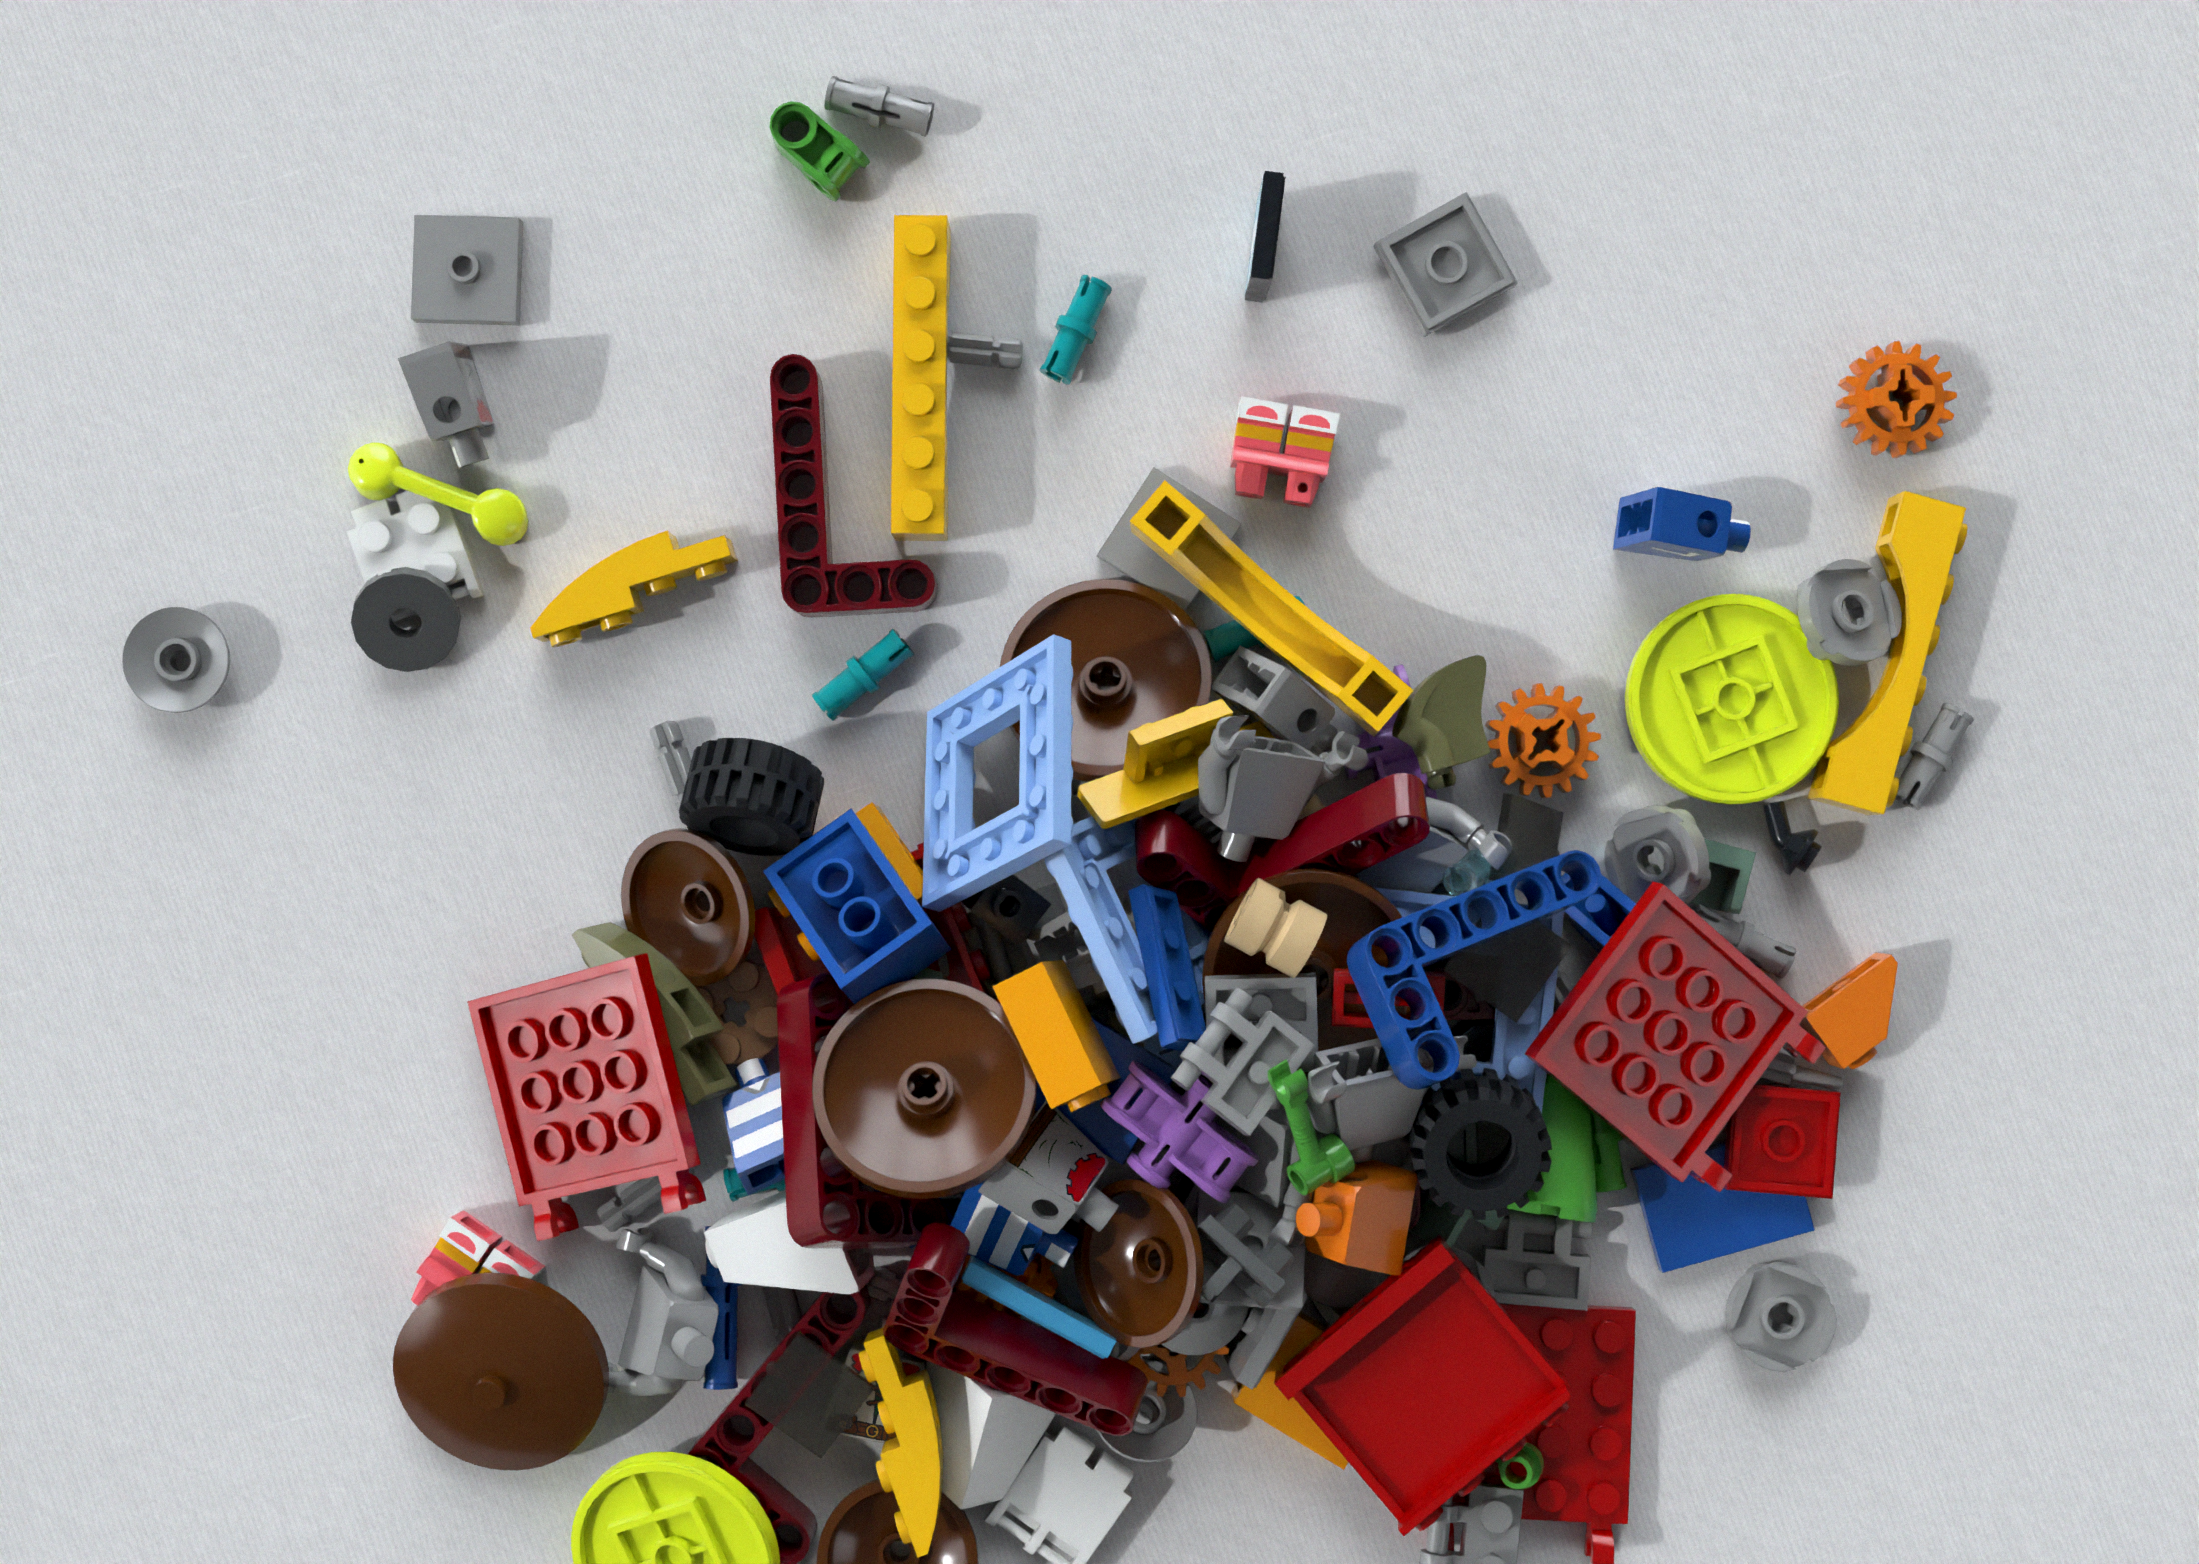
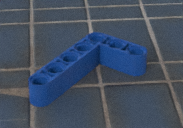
[1347,850,1602,1090]

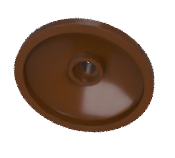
[621,828,756,986]
[1074,1179,1204,1348]
[817,1479,978,1564]

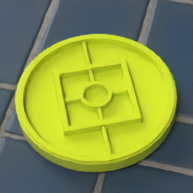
[1625,594,1839,804]
[571,1451,780,1564]

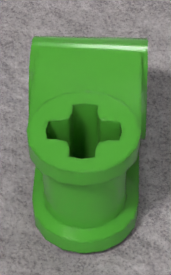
[770,101,870,202]

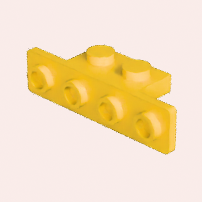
[1077,699,1275,829]

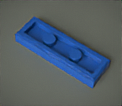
[1128,884,1206,1051]

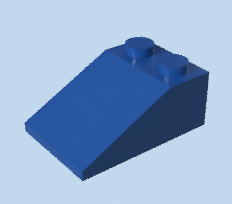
[763,808,951,1004]

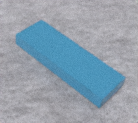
[961,1256,1117,1359]

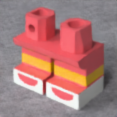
[1230,396,1340,508]
[411,1210,545,1305]

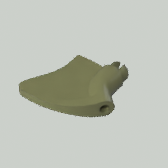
[1392,655,1491,790]

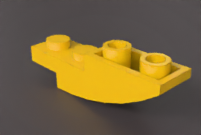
[530,530,738,647]
[859,1327,943,1558]

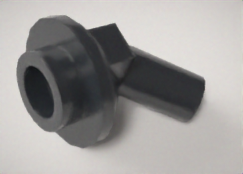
[1763,801,1822,875]

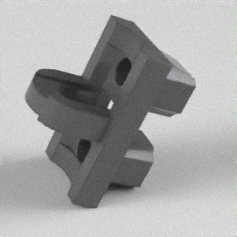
[1197,1204,1294,1309]

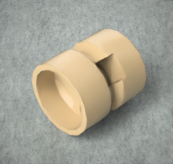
[1224,878,1327,978]

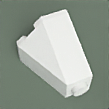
[704,1186,875,1295]
[926,1360,1056,1510]

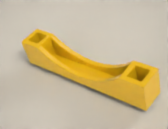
[891,215,951,541]
[1129,480,1414,737]
[1807,491,1968,815]

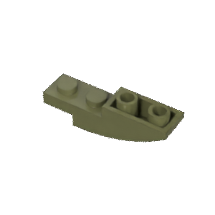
[572,922,737,1106]

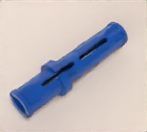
[700,1226,743,1390]

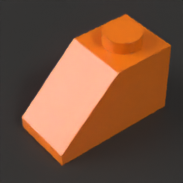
[1799,952,1898,1069]

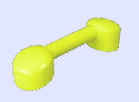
[348,442,529,546]

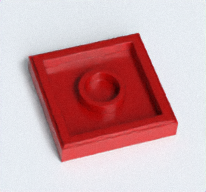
[1724,1084,1841,1199]

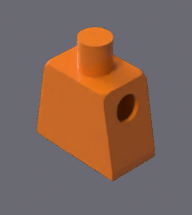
[1296,1160,1417,1276]

